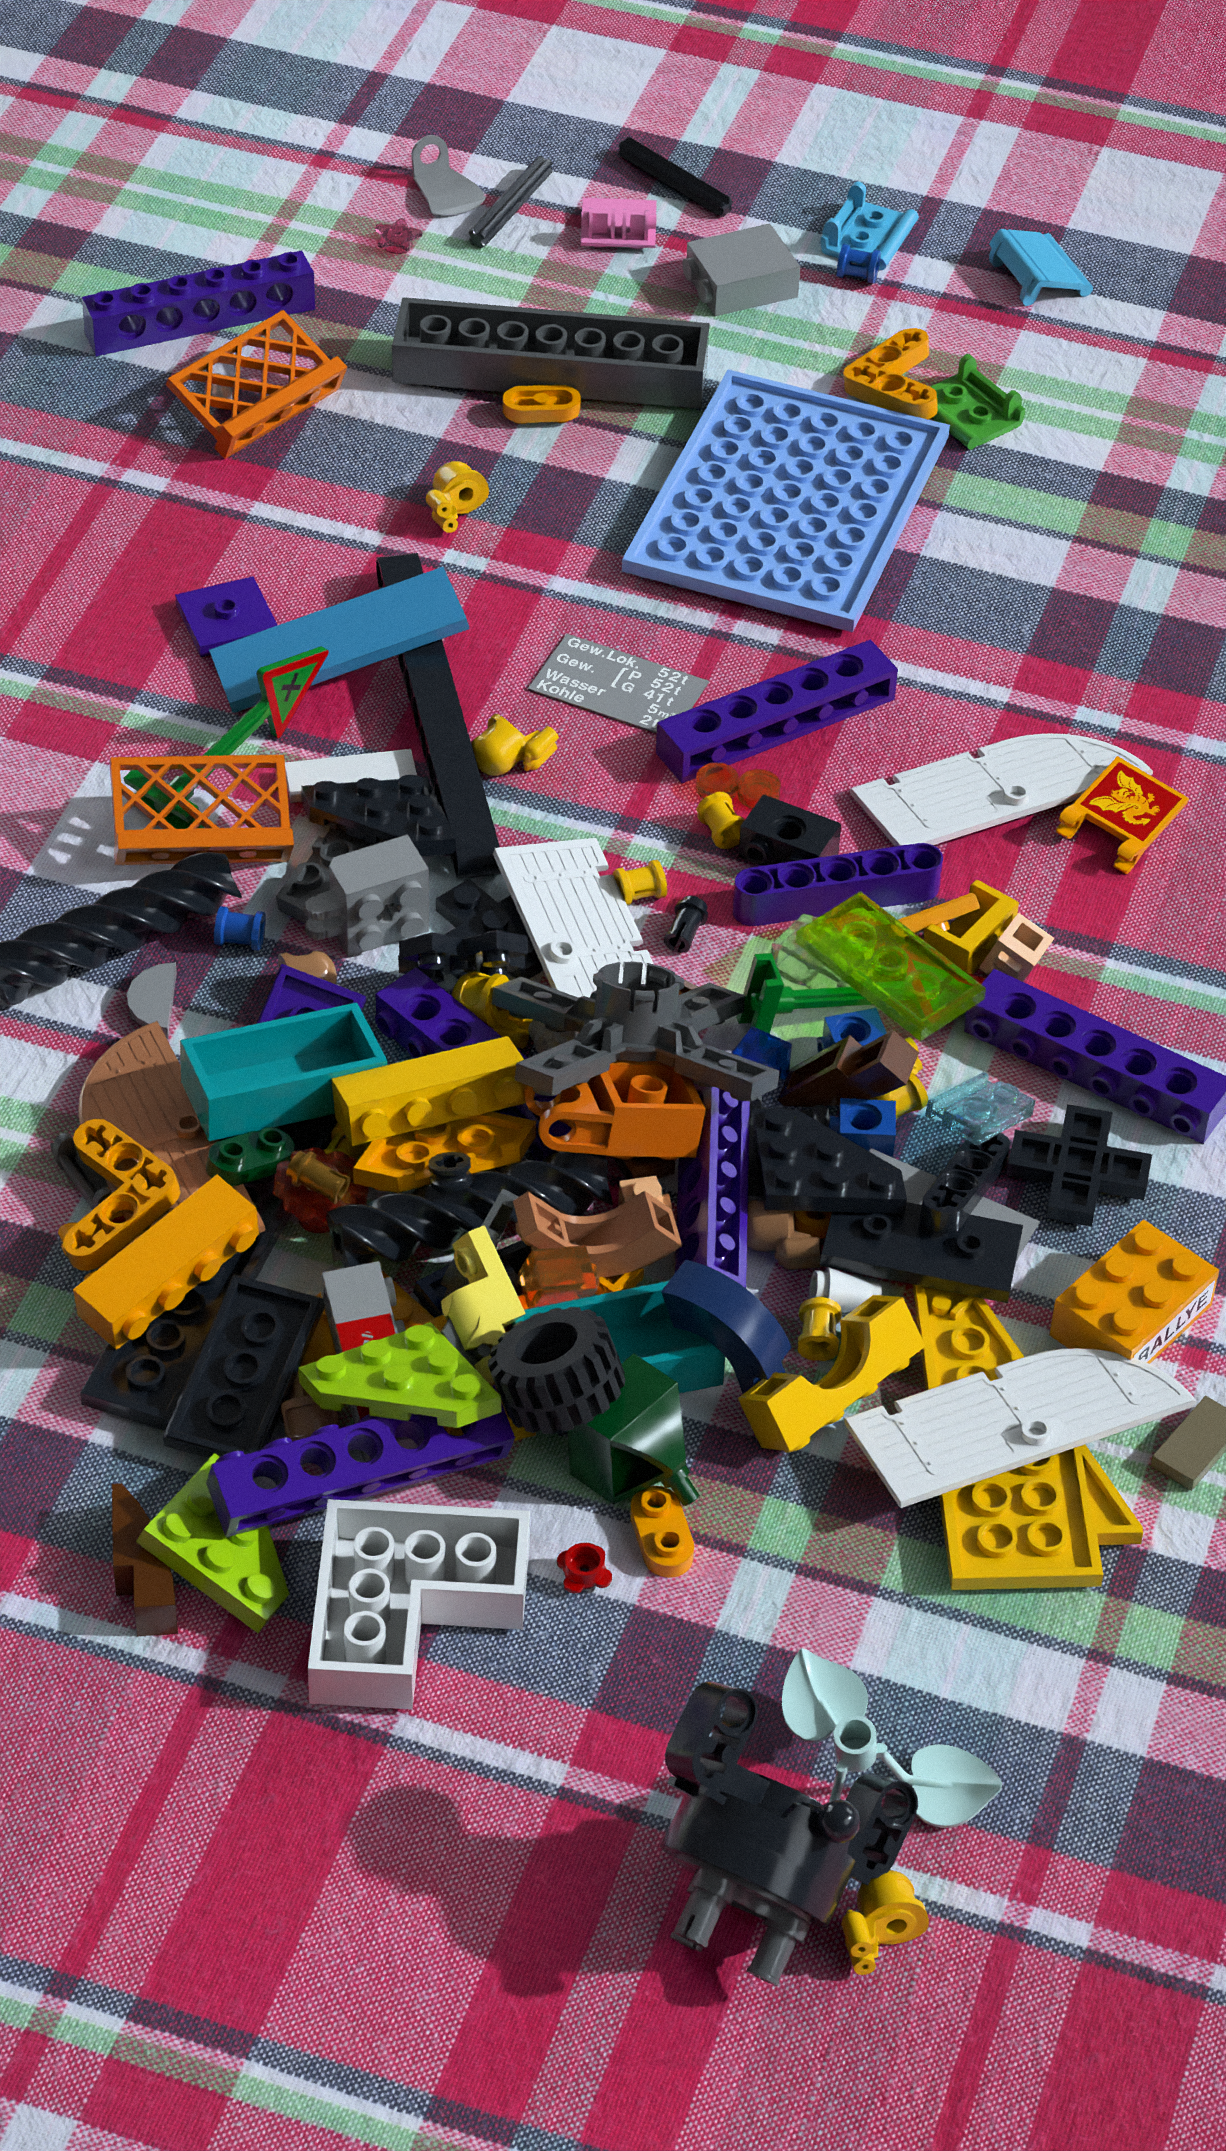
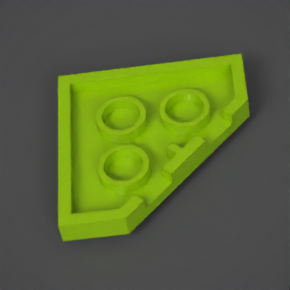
[298,1322,502,1428]
[136,1453,289,1633]

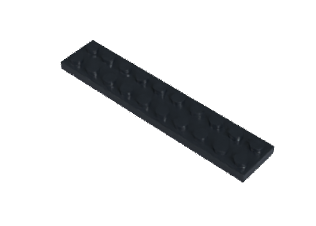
[80,1114,338,1431]

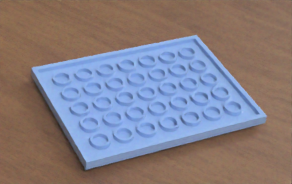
[622,370,950,632]

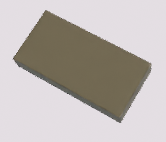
[1150,1395,1226,1491]

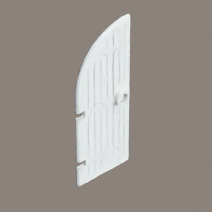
[850,733,1153,846]
[493,838,654,1038]
[844,1348,1197,1508]

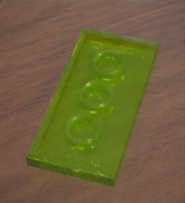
[795,891,986,1041]

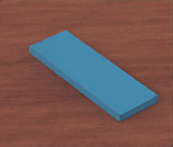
[209,567,470,713]

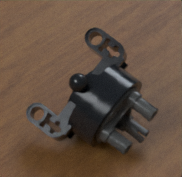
[660,1681,918,1986]

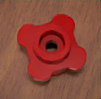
[557,1543,612,1594]

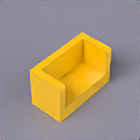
[922,880,1019,975]

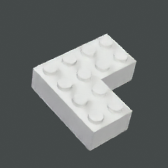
[308,1499,530,1710]

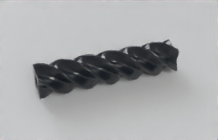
[0,851,242,1005]
[326,1151,613,1268]

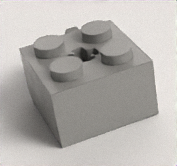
[304,834,429,957]

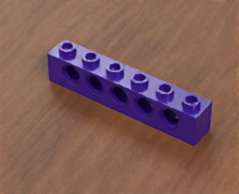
[82,250,315,356]
[656,639,898,784]
[375,968,571,1161]
[964,969,1226,1144]
[675,1078,750,1288]
[206,1385,515,1538]

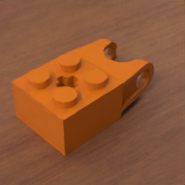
[523,1060,706,1160]

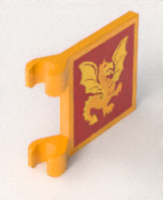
[1056,756,1189,874]

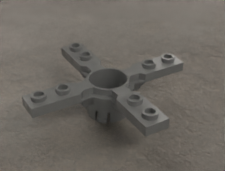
[491,961,779,1101]

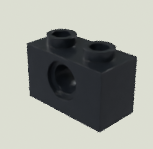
[738,794,841,866]

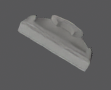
[127,962,177,1039]

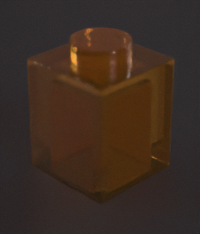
[518,1245,599,1309]

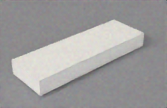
[285,749,417,803]

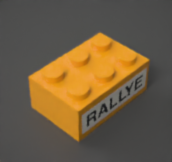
[1049,1219,1219,1364]

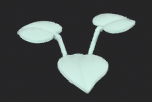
[782,1648,1002,1828]

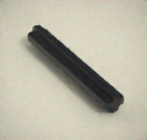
[618,137,733,217]
[469,156,553,248]

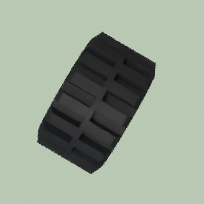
[488,1307,625,1434]

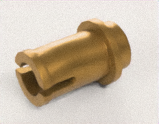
[286,1151,350,1204]

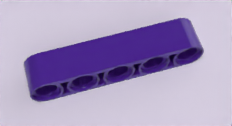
[733,843,943,926]

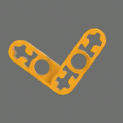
[843,328,938,419]
[63,1119,181,1271]

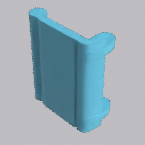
[821,182,919,271]
[989,229,1093,306]

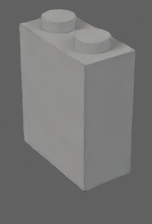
[682,223,800,316]

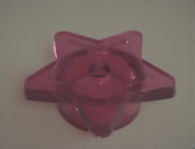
[375,218,423,254]

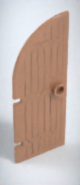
[78,1021,265,1233]

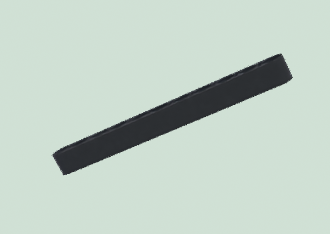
[376,553,501,879]

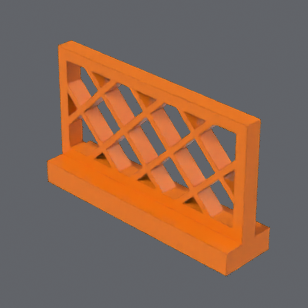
[166,310,347,459]
[109,755,294,865]

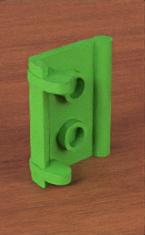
[930,354,1026,450]

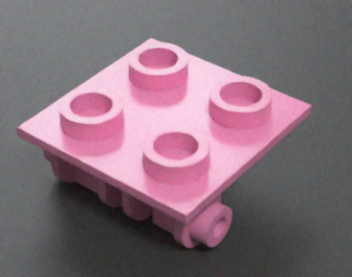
[581,198,657,249]

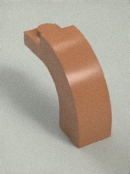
[513,1191,682,1279]

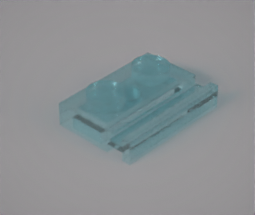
[925,1072,1036,1145]

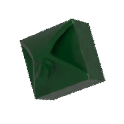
[567,1353,700,1506]

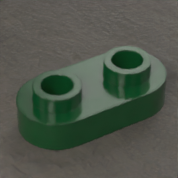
[206,1127,294,1186]

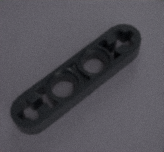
[920,1129,1010,1233]

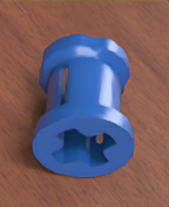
[837,244,881,284]
[214,906,266,951]

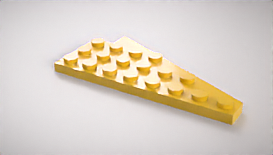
[912,1284,1143,1590]

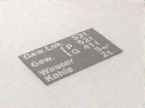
[528,634,709,733]

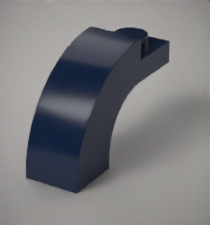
[661,1260,792,1394]

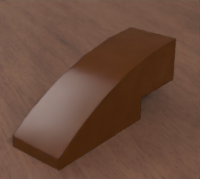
[777,1030,919,1107]
[112,1483,178,1637]

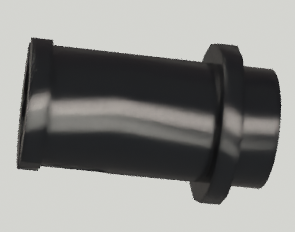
[664,896,709,953]

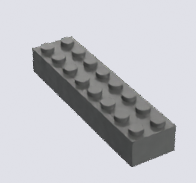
[392,297,710,409]

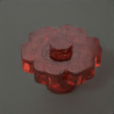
[273,1147,369,1233]

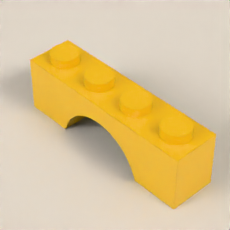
[738,1295,925,1453]

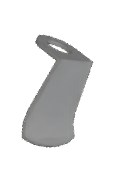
[411,135,486,217]

